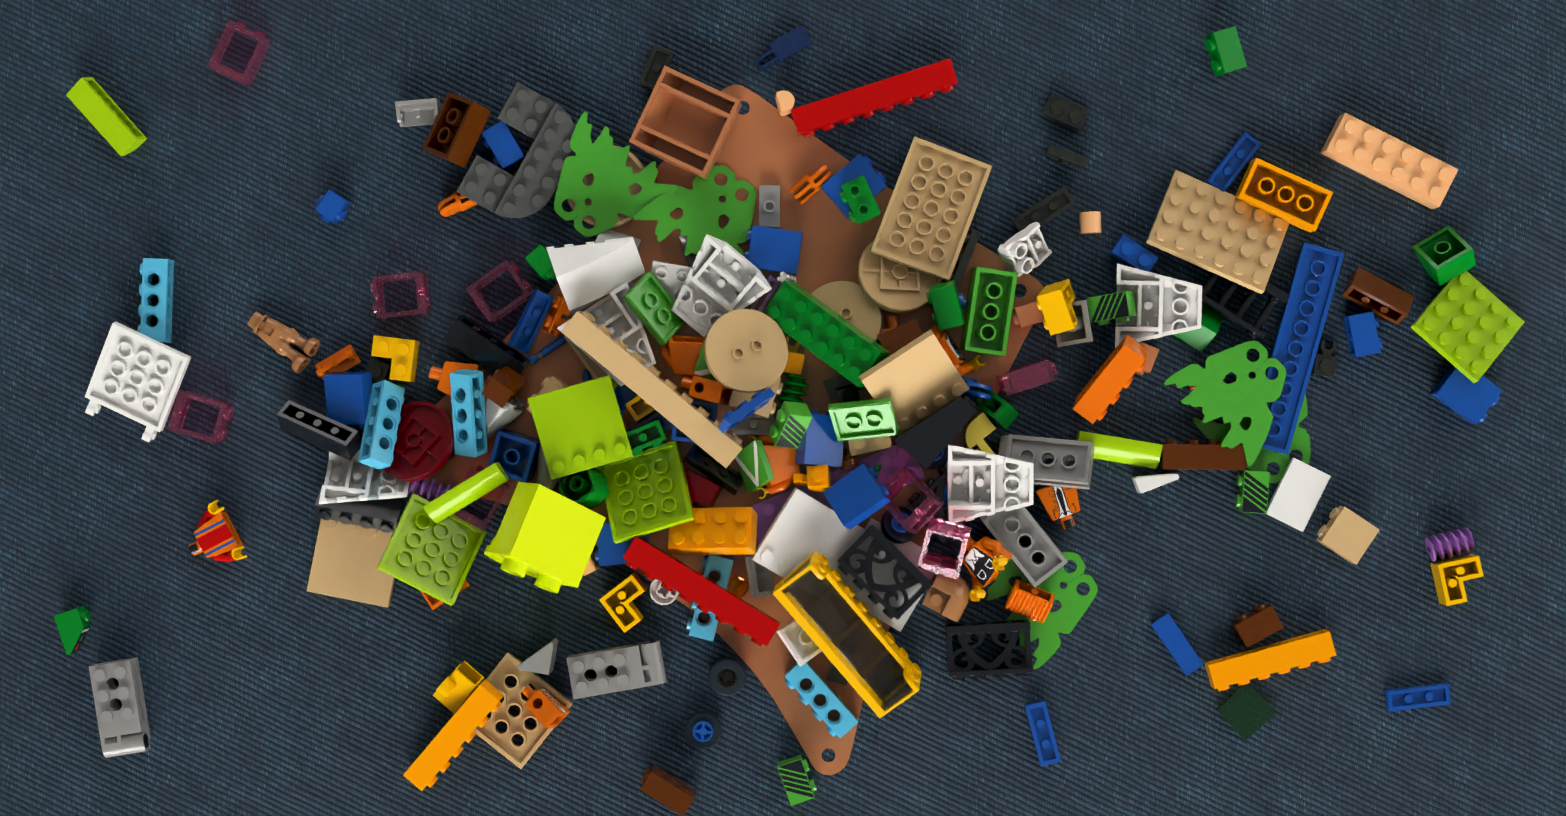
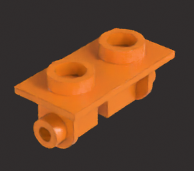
[543,293,571,337]
[315,344,361,380]

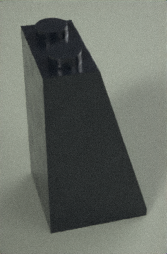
[894,395,977,469]

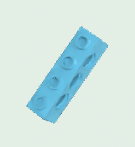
[137,258,174,343]
[450,369,488,458]
[358,380,405,470]
[686,555,734,641]
[784,662,859,738]

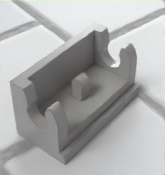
[395,98,441,127]
[745,555,774,598]

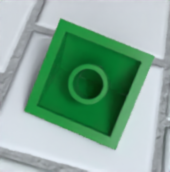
[1172,305,1224,352]

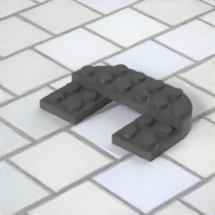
[456,82,575,218]

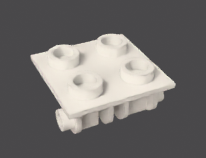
[651,261,692,302]

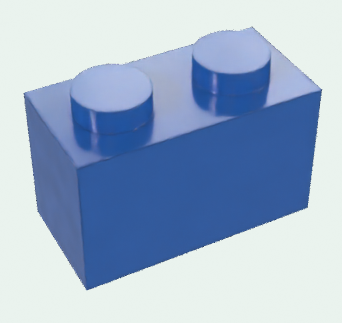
[482,121,525,171]
[1108,235,1158,272]
[1343,311,1382,358]

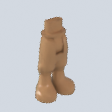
[247,311,320,373]

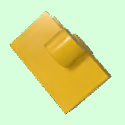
[433,661,484,713]

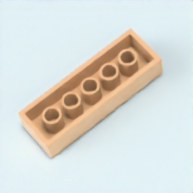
[1321,113,1459,209]

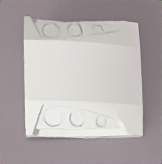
[997,222,1052,277]

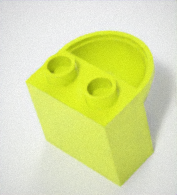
[484,482,606,594]

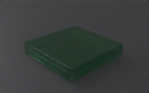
[1216,683,1276,741]

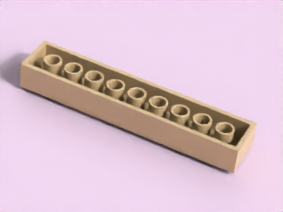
[561,311,743,468]

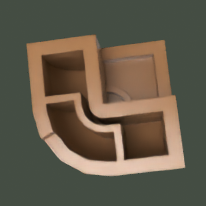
[922,565,970,622]

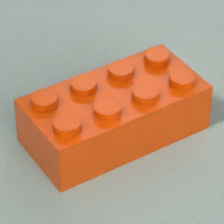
[1073,334,1148,424]

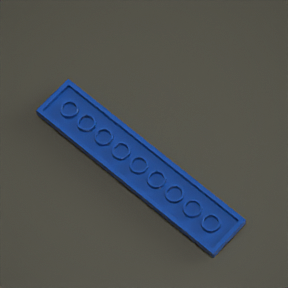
[1262,242,1345,455]

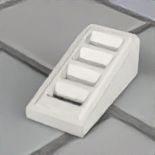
[1132,473,1179,494]

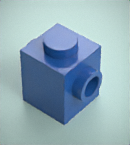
[315,189,351,224]

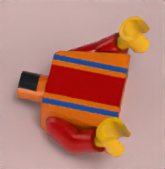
[188,499,247,562]

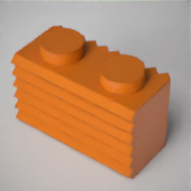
[1005,579,1055,623]

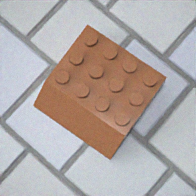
[629,66,742,180]

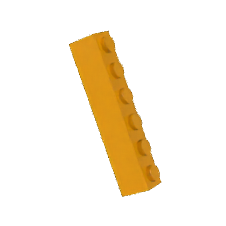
[1204,629,1337,691]
[403,679,504,791]

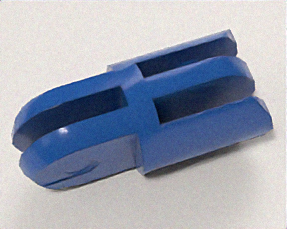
[960,376,993,400]

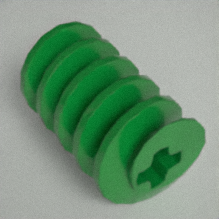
[775,373,810,413]

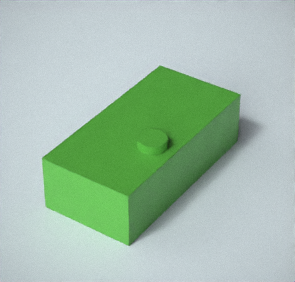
[960,267,1018,356]

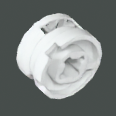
[650,579,679,605]

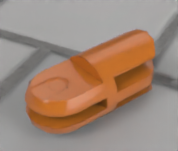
[788,165,832,205]
[438,192,477,217]

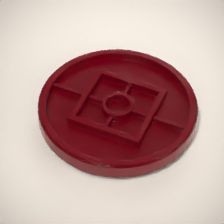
[383,401,454,482]

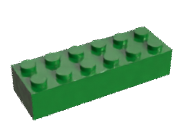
[764,280,890,387]

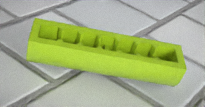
[66,77,147,157]
[1076,431,1163,469]
[423,462,510,523]

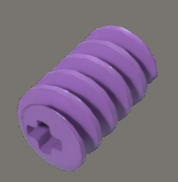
[408,478,451,502]
[1425,527,1474,562]

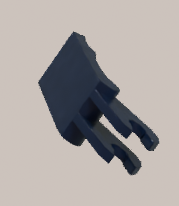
[753,25,813,72]

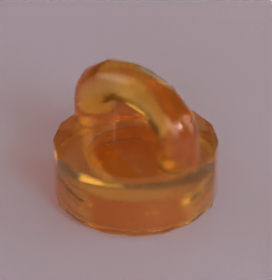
[839,449,859,470]
[728,575,749,598]

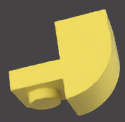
[964,412,996,454]

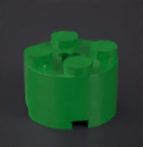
[559,468,609,509]

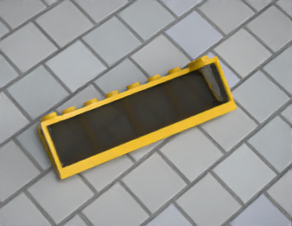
[773,550,922,718]

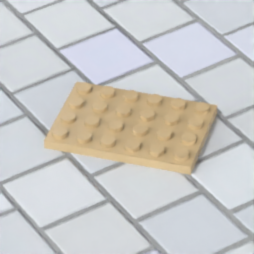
[870,136,992,282]
[1146,170,1289,294]

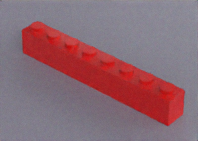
[791,58,958,138]
[623,536,780,646]

